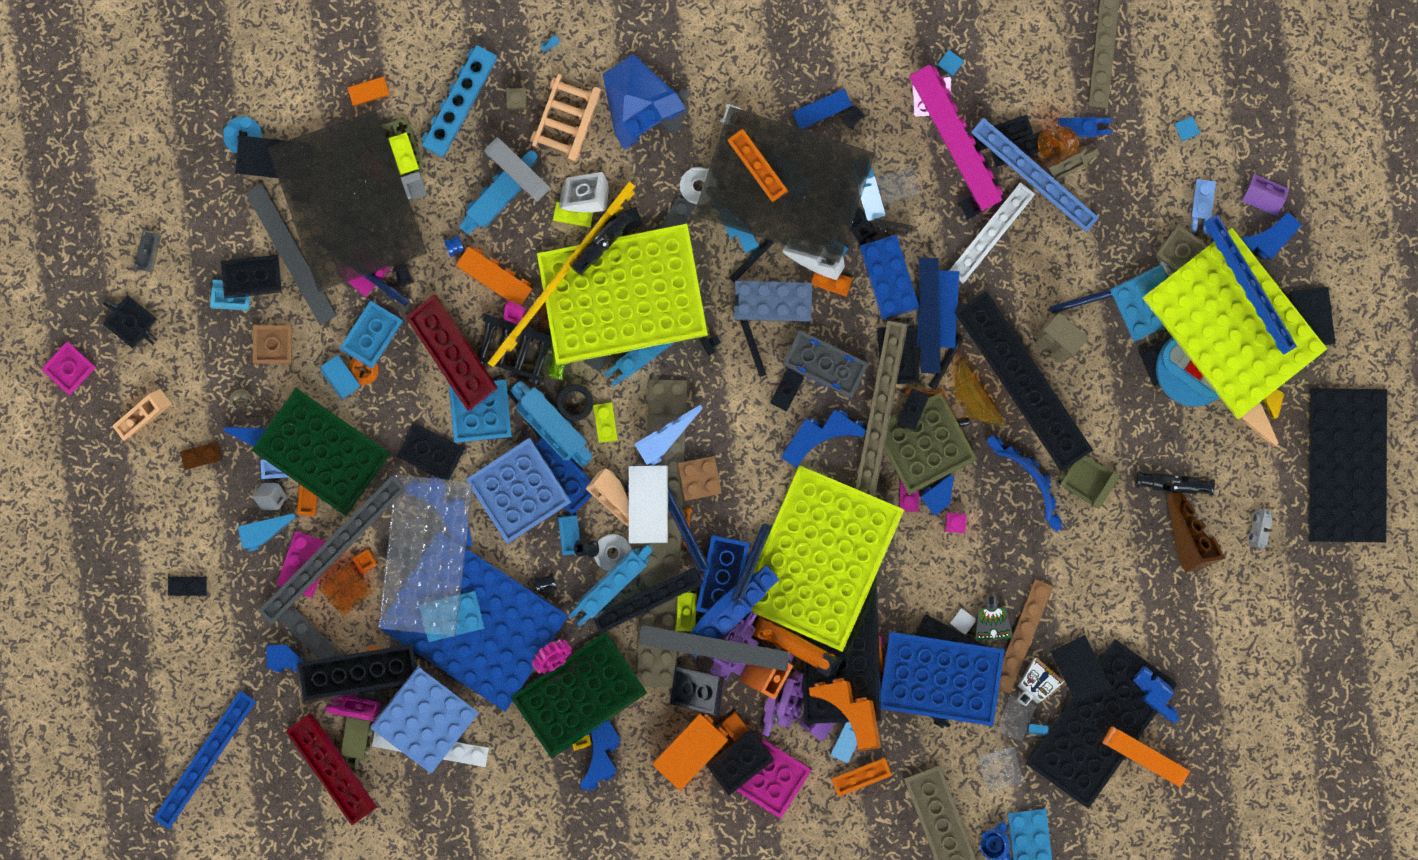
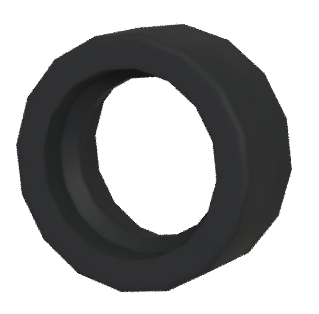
[557,384,593,421]

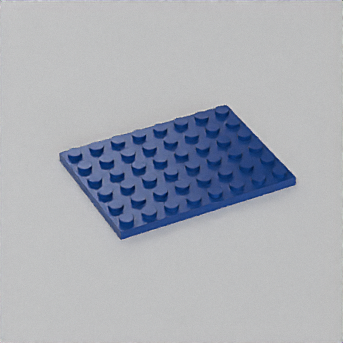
[377,531,569,712]

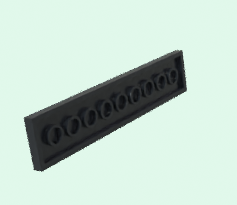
[954,291,1094,472]

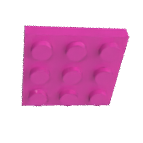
[737,739,811,819]

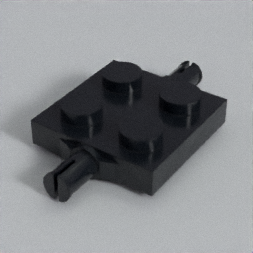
[103,295,158,349]

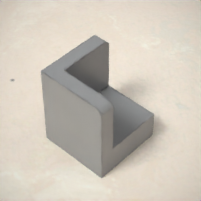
[401,172,427,201]
[252,483,287,510]

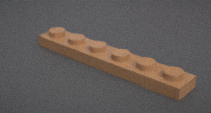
[999,579,1053,693]

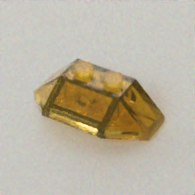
[953,359,1005,426]

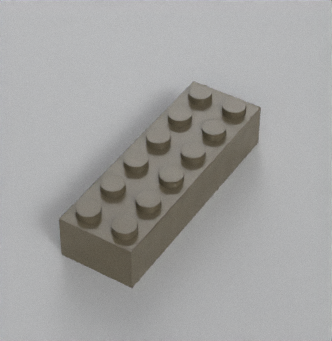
[1034,313,1089,363]

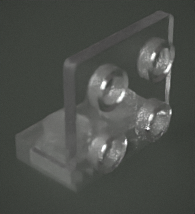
[976,746,1024,793]

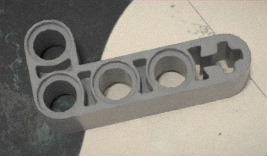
[484,137,551,202]

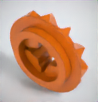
[348,358,379,385]

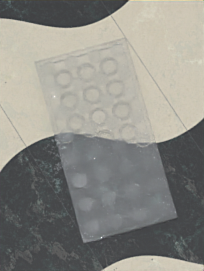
[379,474,473,637]

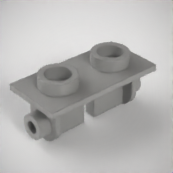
[1248,509,1273,549]

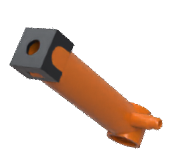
[753,616,843,677]

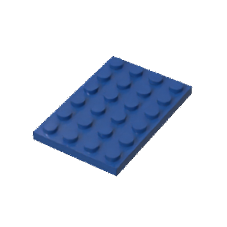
[881,632,1005,726]

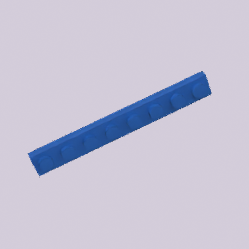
[1203,215,1297,355]
[153,691,257,829]

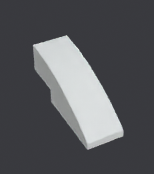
[783,237,845,280]

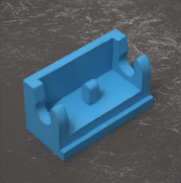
[320,355,360,400]

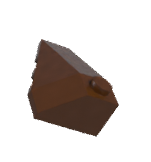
[1167,492,1225,573]

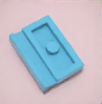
[210,280,251,310]

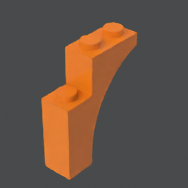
[809,678,881,751]

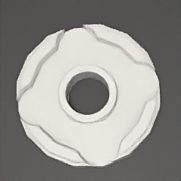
[680,167,718,205]
[594,534,632,571]

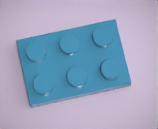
[340,301,403,369]
[419,591,485,642]
[1008,809,1052,860]

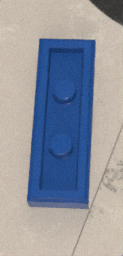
[792,89,852,130]

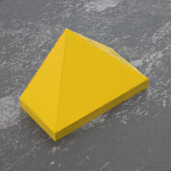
[1263,389,1284,420]

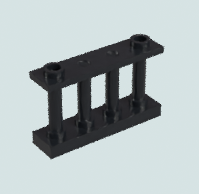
[477,314,553,385]

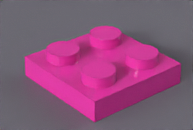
[41,341,96,396]

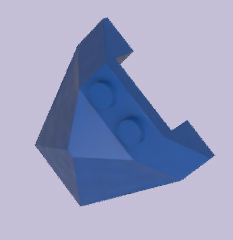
[603,54,686,150]

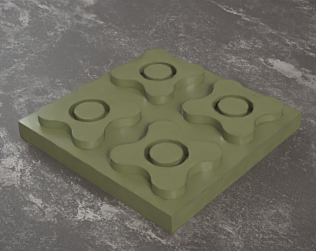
[884,392,977,495]

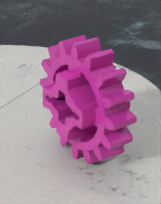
[532,639,572,674]

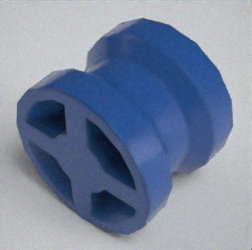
[444,235,465,258]

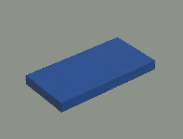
[917,270,960,348]
[535,438,592,515]

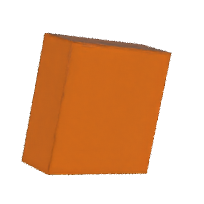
[352,548,378,574]

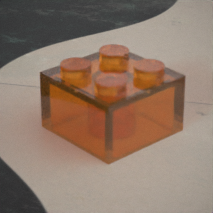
[318,562,374,617]

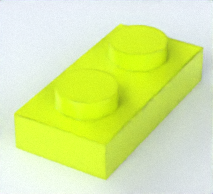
[389,132,419,175]
[553,202,594,228]
[593,402,618,443]
[675,593,697,632]

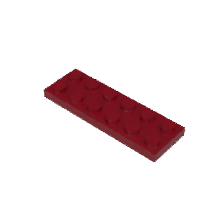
[406,295,498,411]
[285,713,377,826]

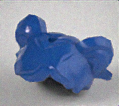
[980,821,1011,860]

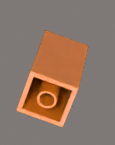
[652,713,728,791]

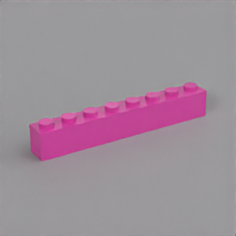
[908,64,1003,211]

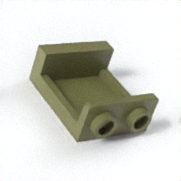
[1059,456,1120,509]

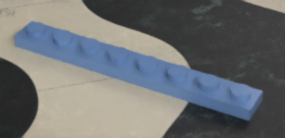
[970,118,1099,232]

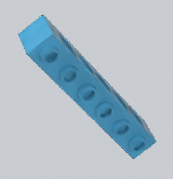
[421,45,498,159]

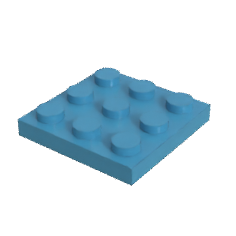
[1109,265,1168,342]
[449,380,512,443]

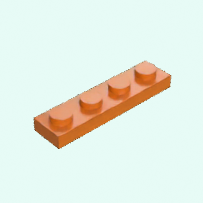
[728,129,788,202]

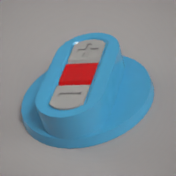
[1156,337,1219,407]

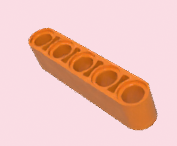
[1102,726,1190,788]

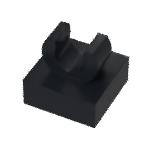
[699,336,721,356]

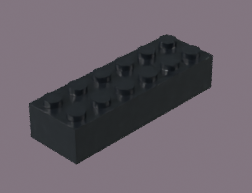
[296,644,416,704]

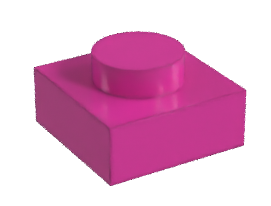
[504,301,526,325]

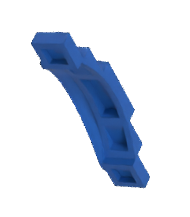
[986,436,1063,532]
[691,565,780,658]

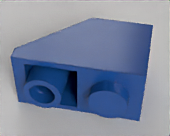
[920,474,954,516]
[266,645,306,672]

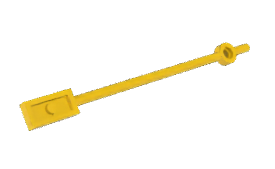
[488,181,635,367]

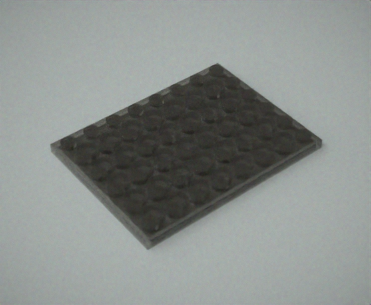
[693,106,876,263]
[267,110,427,292]

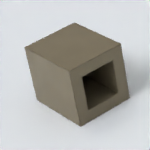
[506,88,527,110]

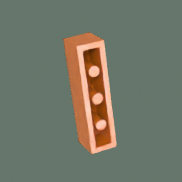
[456,246,533,306]

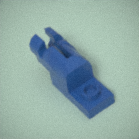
[1133,666,1180,723]

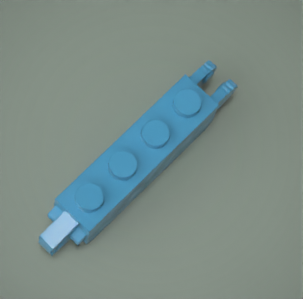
[459,151,538,235]
[604,342,676,387]
[511,381,592,467]
[569,543,653,626]

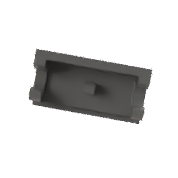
[134,231,161,273]

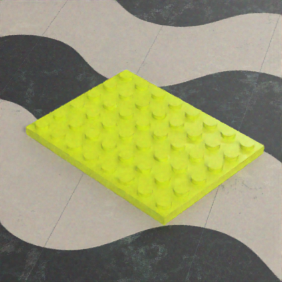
[537,224,708,365]
[1142,228,1327,420]
[751,465,904,652]

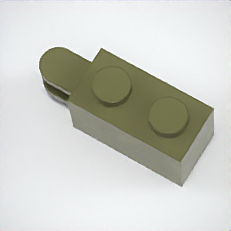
[341,717,374,773]

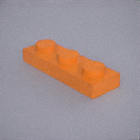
[831,757,892,797]

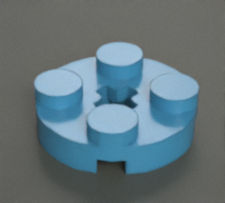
[223,117,262,154]

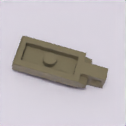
[1046,143,1099,180]

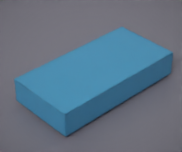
[558,515,580,555]

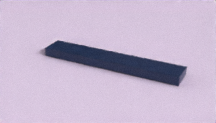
[919,258,941,373]

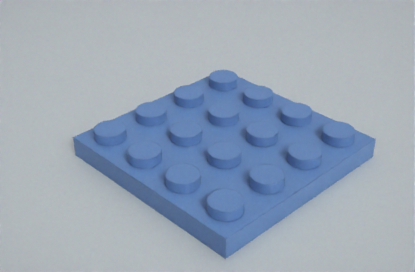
[466,438,572,544]
[370,666,479,773]

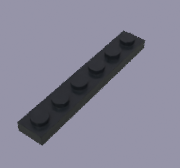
[593,567,703,634]

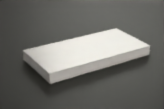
[629,465,668,544]

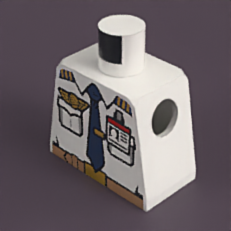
[1017,658,1064,706]

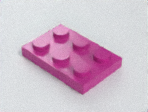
[276,531,326,598]

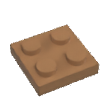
[253,325,292,364]
[676,456,722,501]

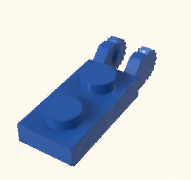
[1058,117,1112,138]

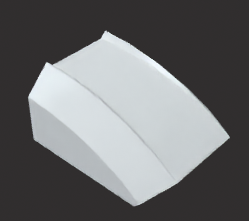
[559,172,609,212]

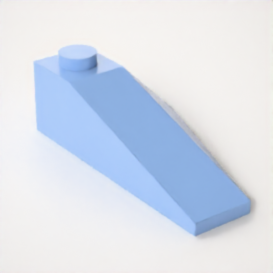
[634,405,703,466]

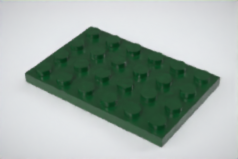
[251,387,390,516]
[511,632,647,759]

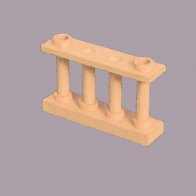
[530,74,602,163]

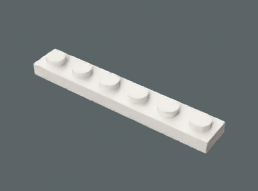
[949,182,1035,284]
[372,732,489,767]

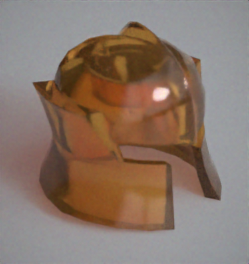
[1038,123,1079,166]

